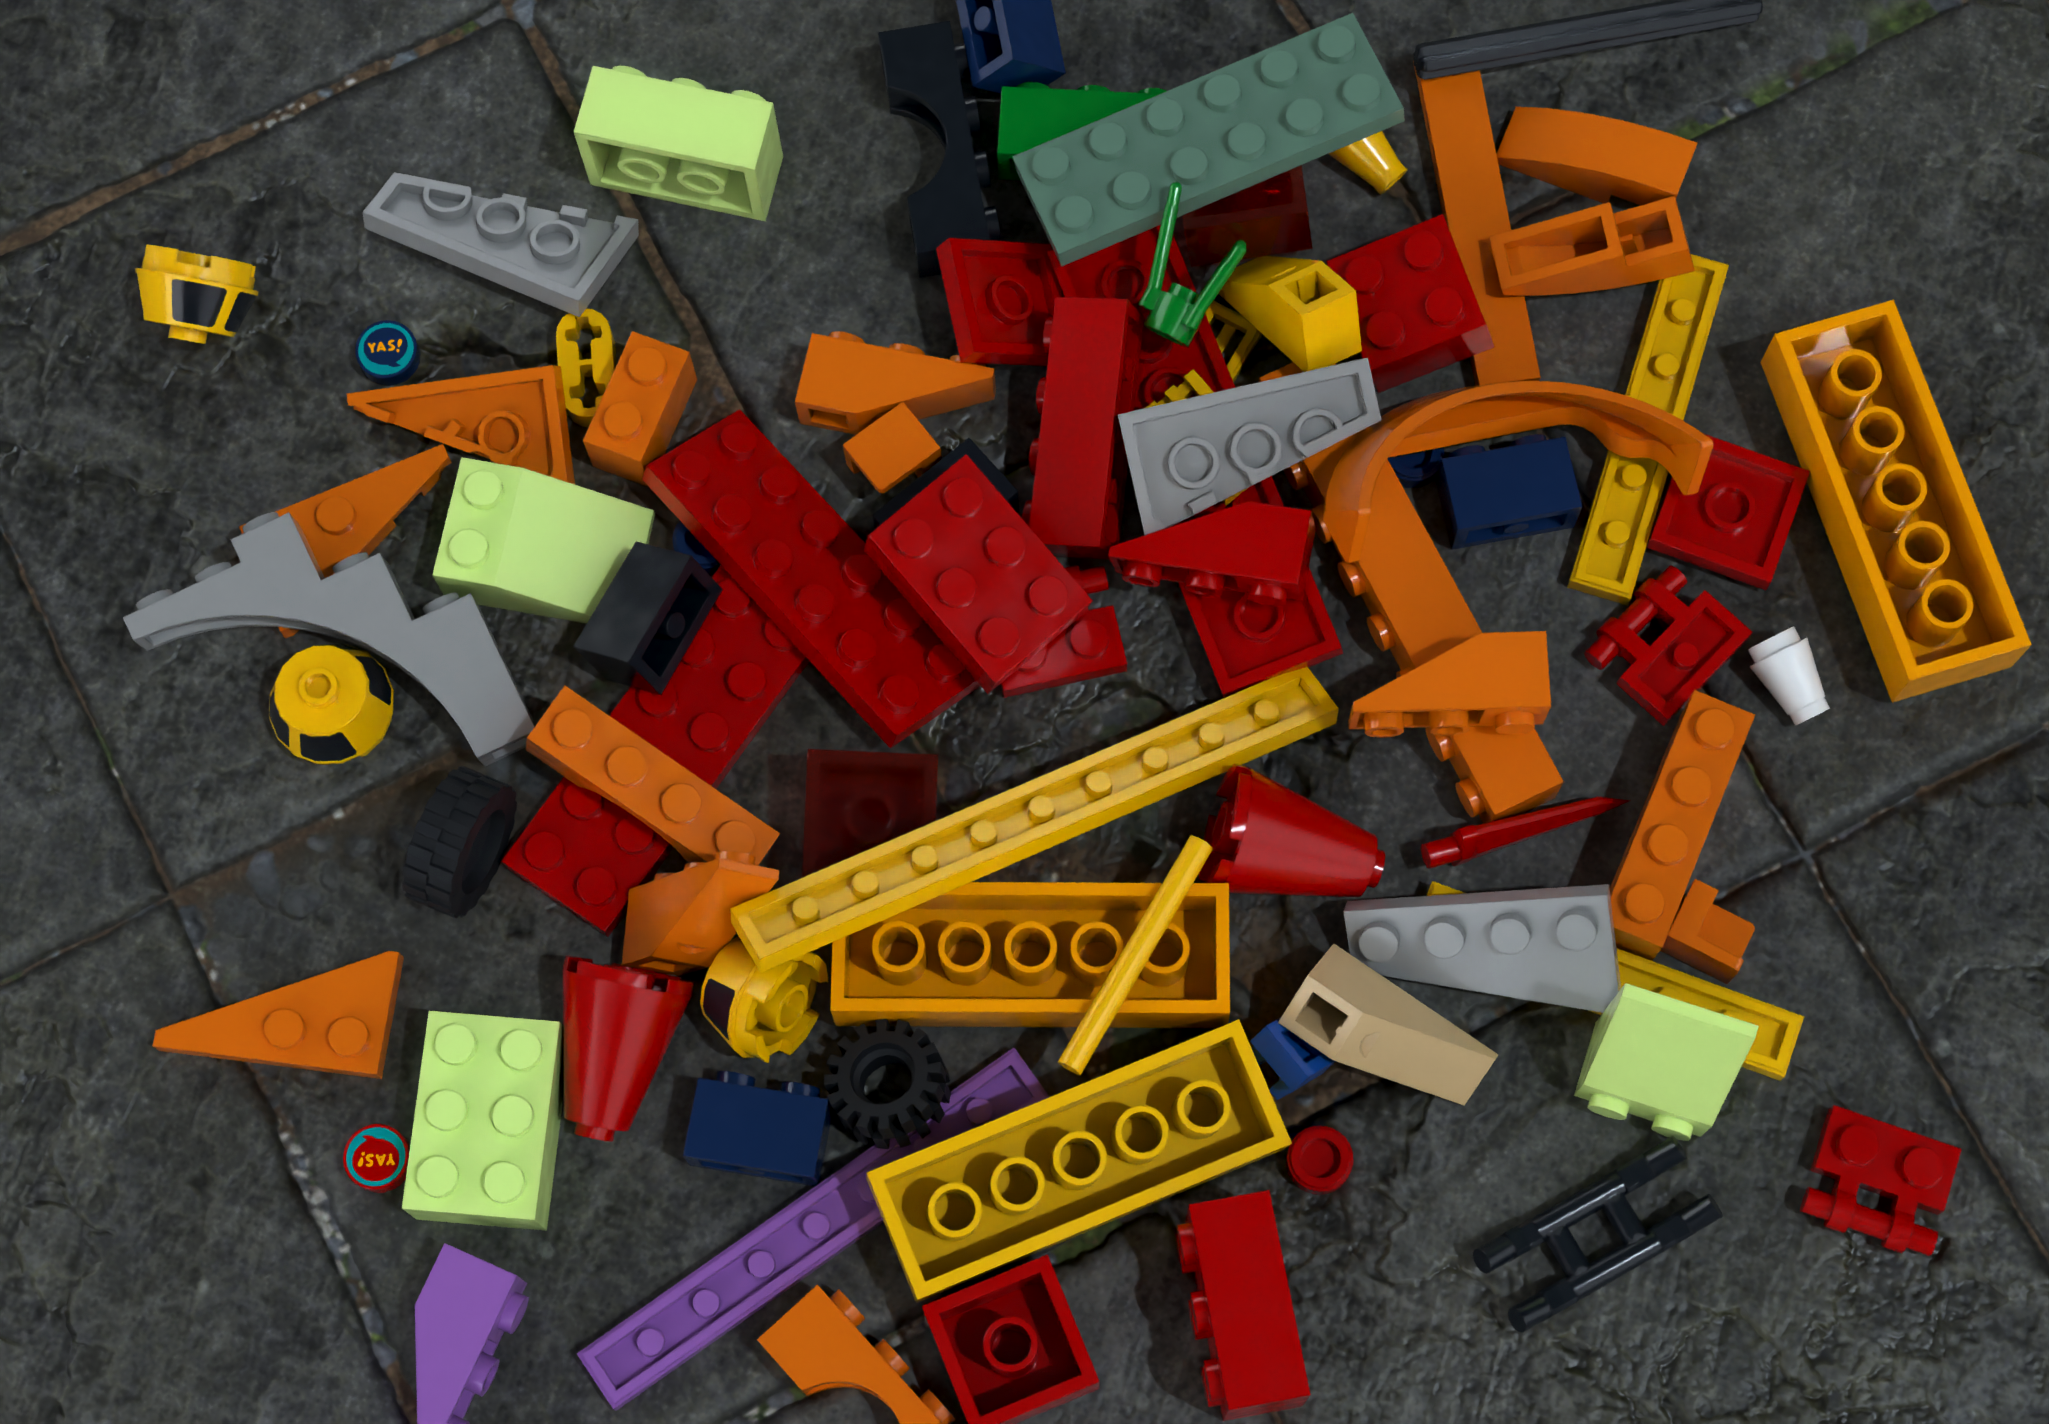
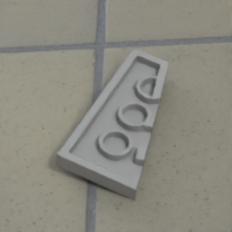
[363,172,639,317]
[1118,358,1382,535]
[1344,884,1621,1013]

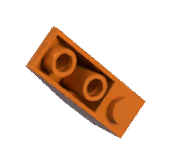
[795,331,996,435]
[1348,631,1551,738]
[621,851,779,976]

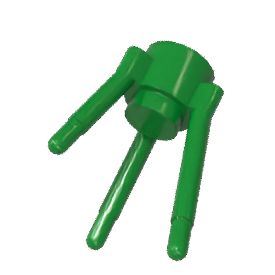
[1138,182,1247,348]

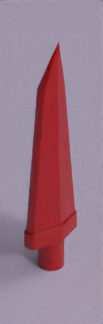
[1421,797,1631,869]

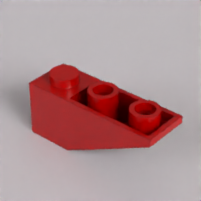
[1108,501,1316,606]

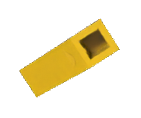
[1218,255,1362,372]

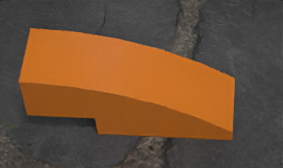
[1497,106,1698,205]
[1489,196,1695,296]

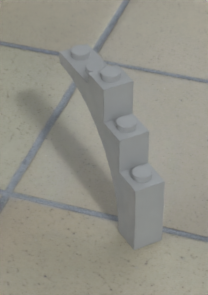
[123,512,536,766]

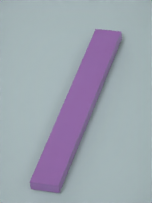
[577,1048,1049,1411]

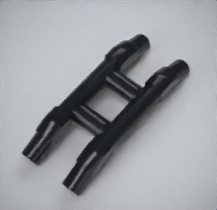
[1473,1136,1723,1333]

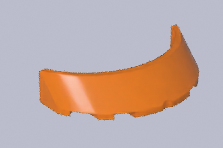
[1323,381,1713,563]

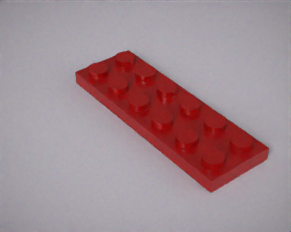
[642,409,980,749]
[501,565,809,937]

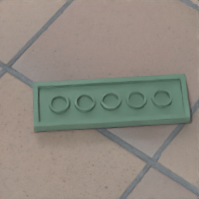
[1012,13,1405,267]

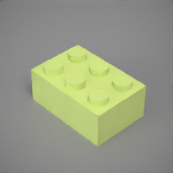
[574,66,783,221]
[402,1011,564,1231]

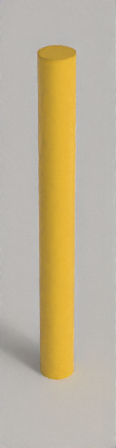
[1057,835,1213,1075]

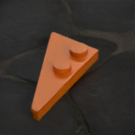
[346,365,575,484]
[239,444,452,639]
[153,951,404,1079]

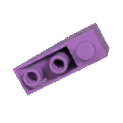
[415,1243,529,1424]

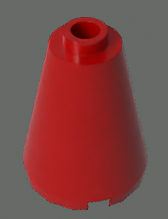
[1198,764,1385,897]
[563,955,694,1142]

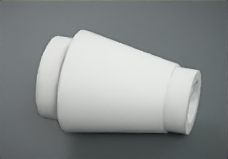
[1748,626,1830,726]

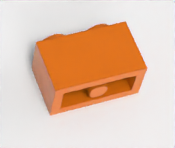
[583,331,698,487]

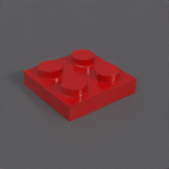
[936,238,1063,366]
[1646,433,1810,590]

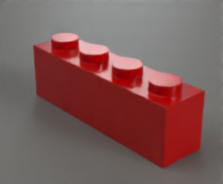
[1022,297,1144,559]

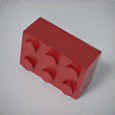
[863,454,1093,694]
[1175,1190,1311,1421]

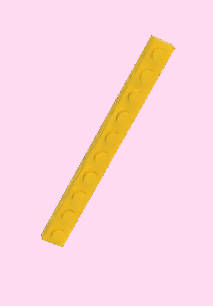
[730,667,1339,973]

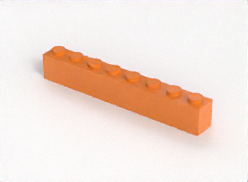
[1259,362,1564,824]

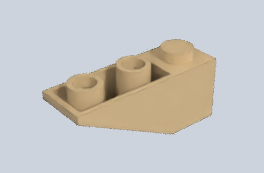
[1278,944,1498,1106]

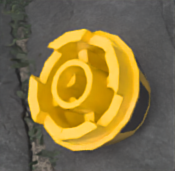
[135,244,259,344]
[269,644,394,765]
[700,936,828,1063]

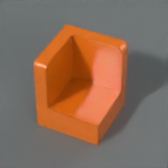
[843,401,942,493]
[1660,879,1755,984]

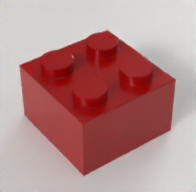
[1326,214,1495,393]
[922,1254,1100,1424]

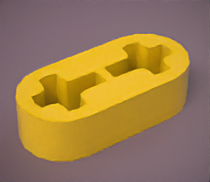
[556,308,617,427]

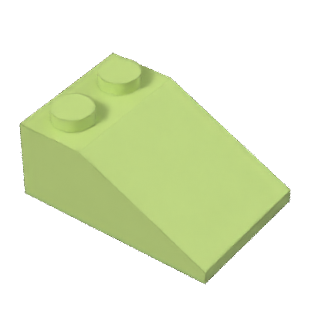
[432,457,655,624]
[1574,983,1759,1141]

